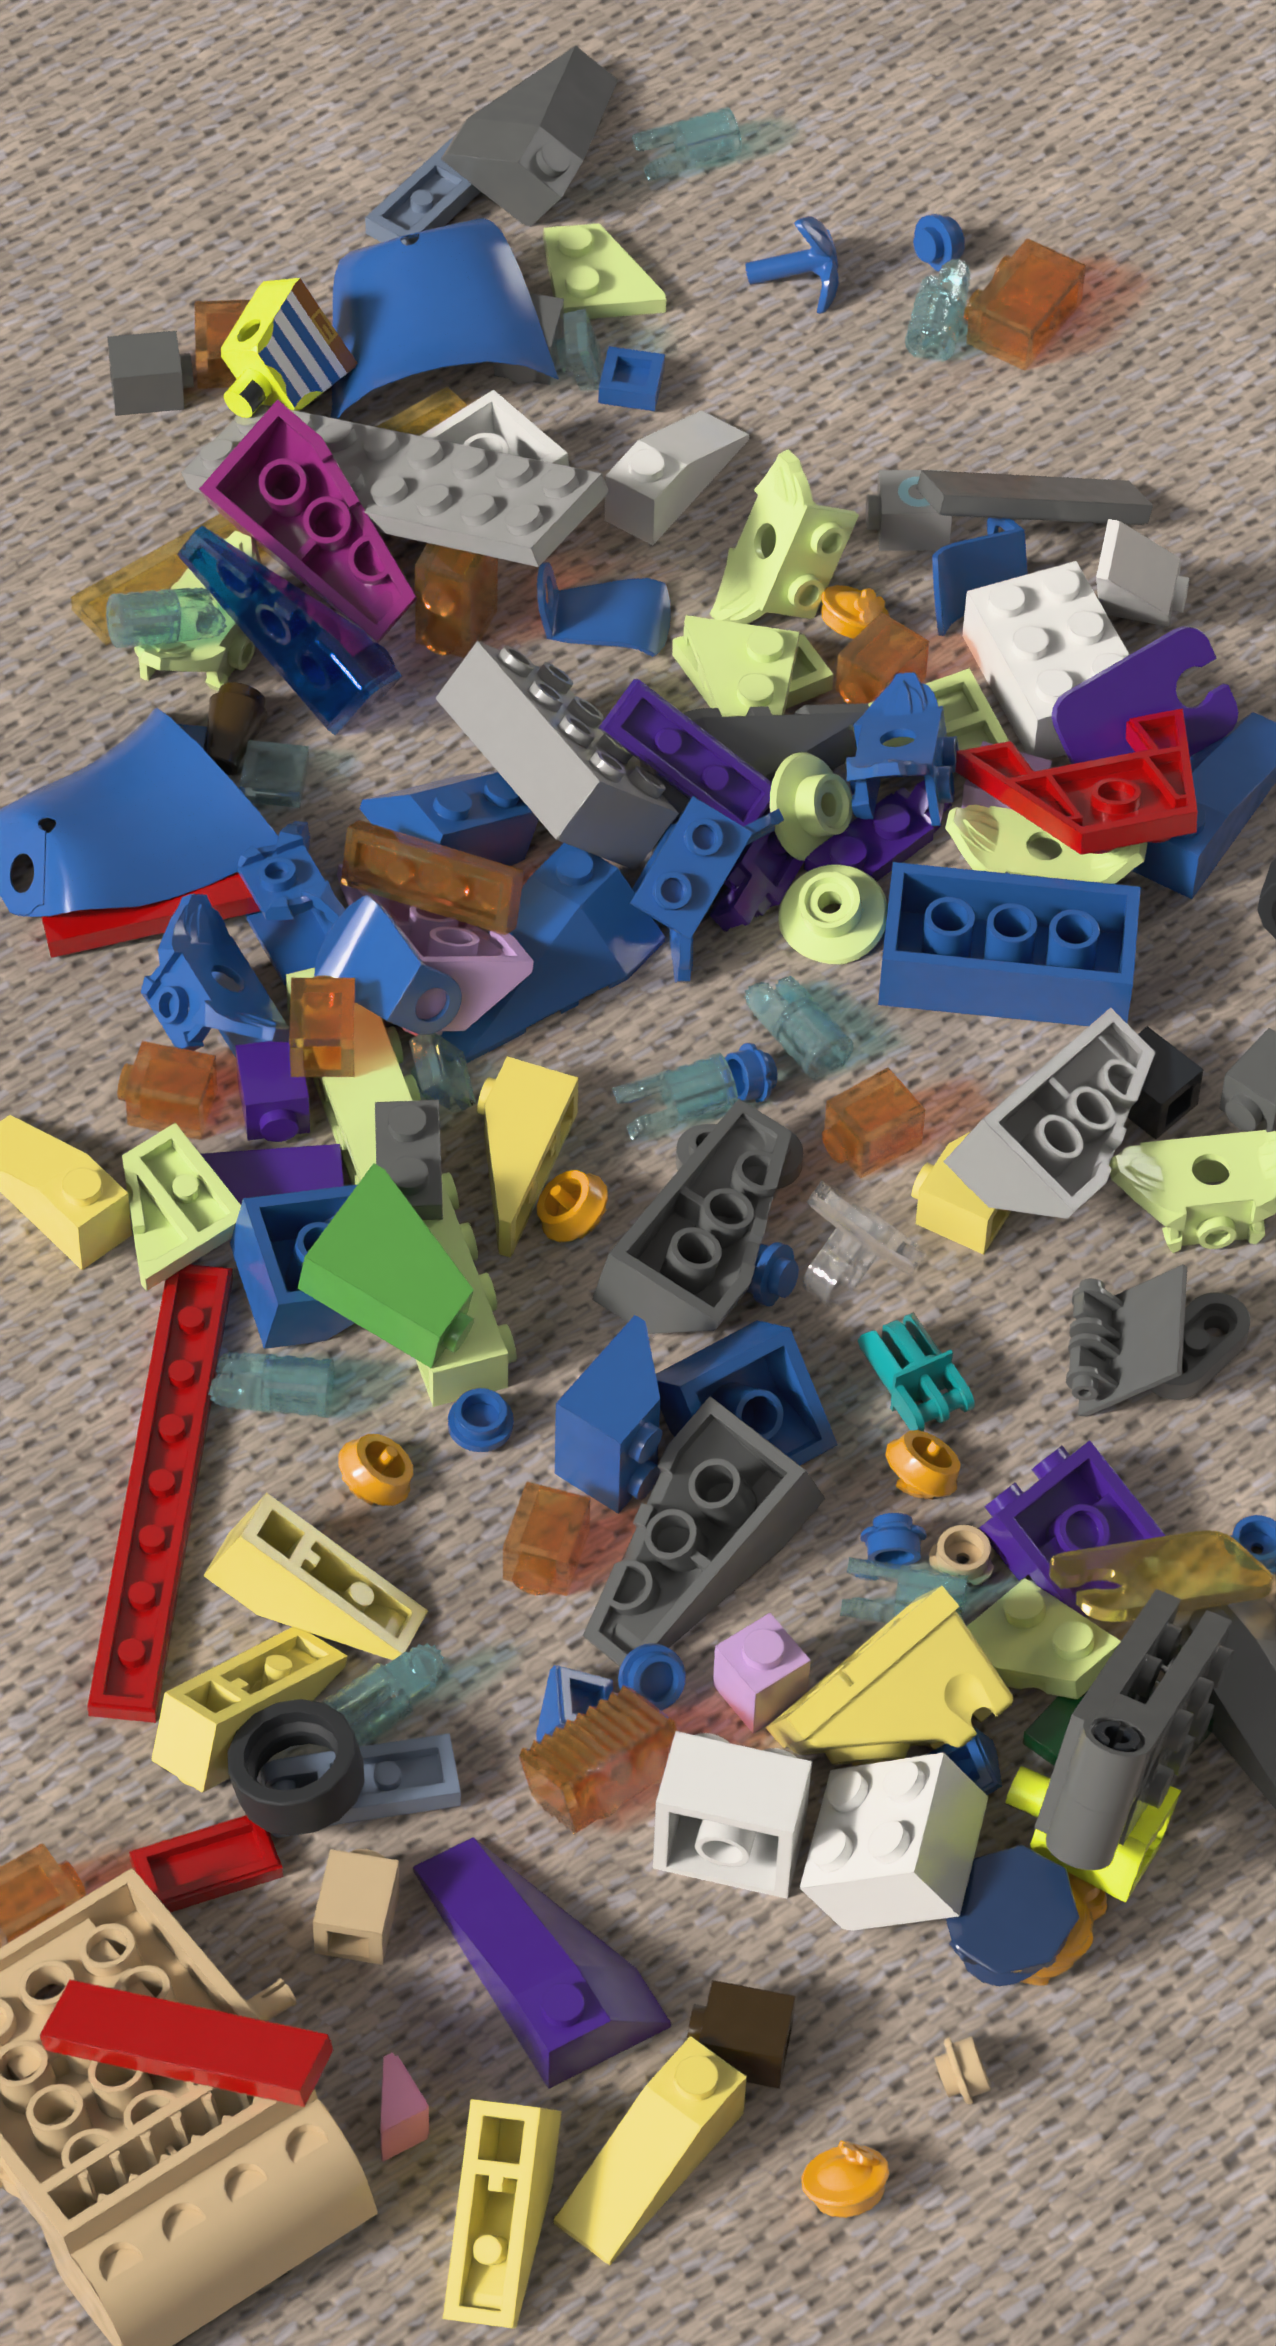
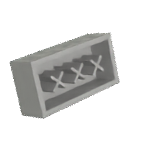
[435,641,679,871]

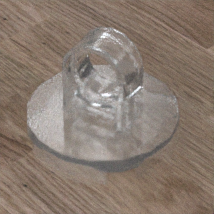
[803,1181,927,1308]

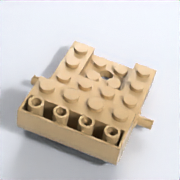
[0,1868,378,2346]

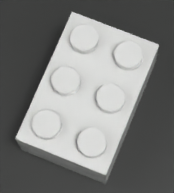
[962,561,1129,760]

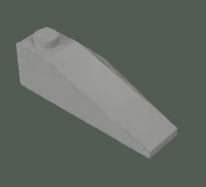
[943,1008,1155,1219]

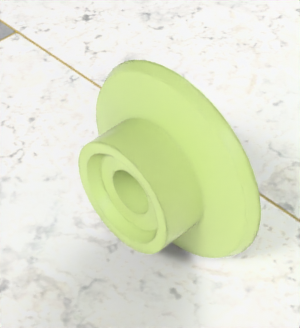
[770,752,853,861]
[778,864,888,964]

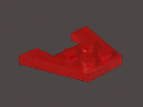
[956,708,1198,855]

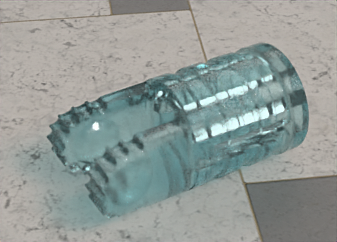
[632,106,742,182]
[905,258,971,362]
[106,587,227,648]
[744,976,854,1080]
[612,1052,738,1141]
[208,1352,335,1418]
[840,1557,969,1623]
[322,1643,445,1747]

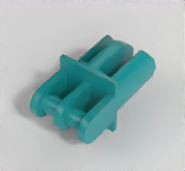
[857,1312,975,1431]

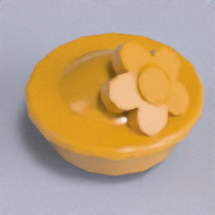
[821,585,890,641]
[537,1170,608,1243]
[885,1430,961,1500]
[338,1434,413,1506]
[801,2140,889,2218]

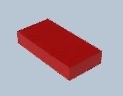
[129,1815,283,1913]

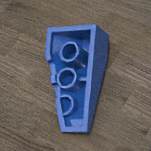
[1132,712,1276,899]
[419,843,665,1065]

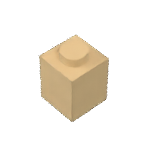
[313,1849,400,1965]

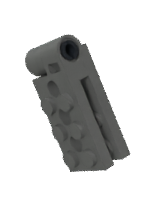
[1035,1589,1234,1870]

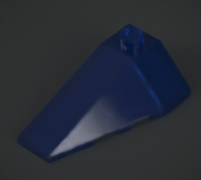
[177,525,402,735]

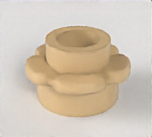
[929,1525,995,1588]
[934,2036,991,2104]

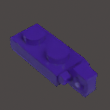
[804,779,953,882]
[709,806,804,932]

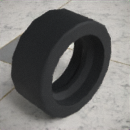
[228,1699,365,1836]

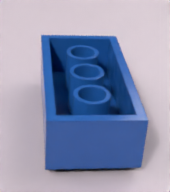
[878,862,1141,1026]

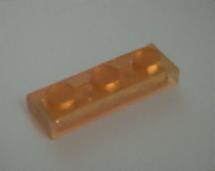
[340,820,524,935]

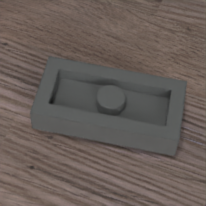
[375,1100,443,1220]

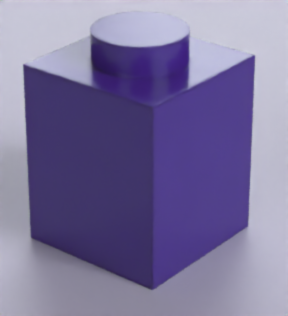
[235,1037,310,1142]

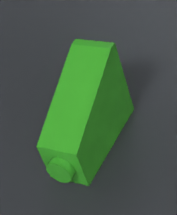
[298,1163,474,1369]

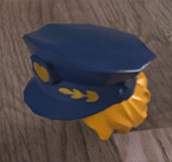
[946,1845,1107,1986]

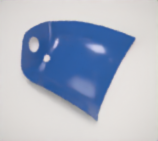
[330,218,559,419]
[0,708,279,917]

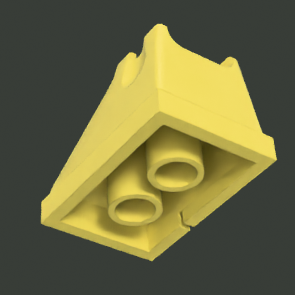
[765,1585,1013,1766]

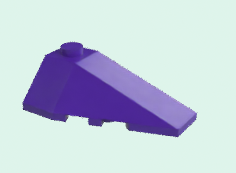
[413,1837,671,2089]

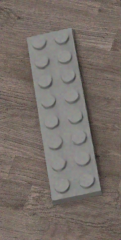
[181,404,609,567]

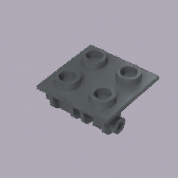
[1066,1264,1188,1417]

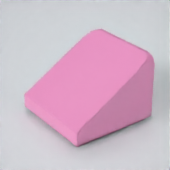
[380,2052,429,2162]

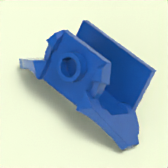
[846,672,959,826]
[629,796,785,983]
[237,821,346,985]
[141,894,291,1058]

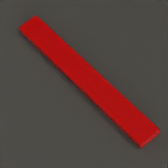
[87,1264,233,1723]

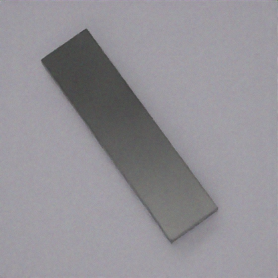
[917,470,1153,525]

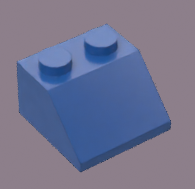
[359,771,539,889]
[230,1184,358,1349]
[555,1315,663,1514]
[656,1320,838,1465]

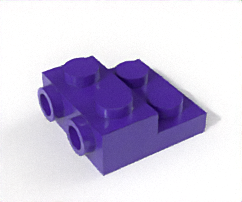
[978,1440,1173,1617]

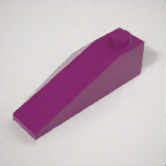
[199,399,417,643]

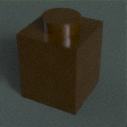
[687,1980,796,2089]

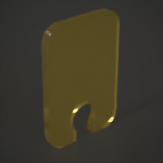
[1049,1530,1273,1622]

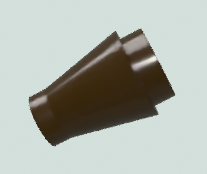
[206,682,268,776]

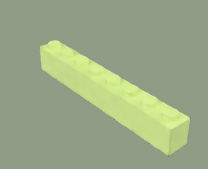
[286,967,517,1407]

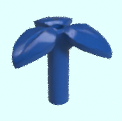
[745,216,839,314]

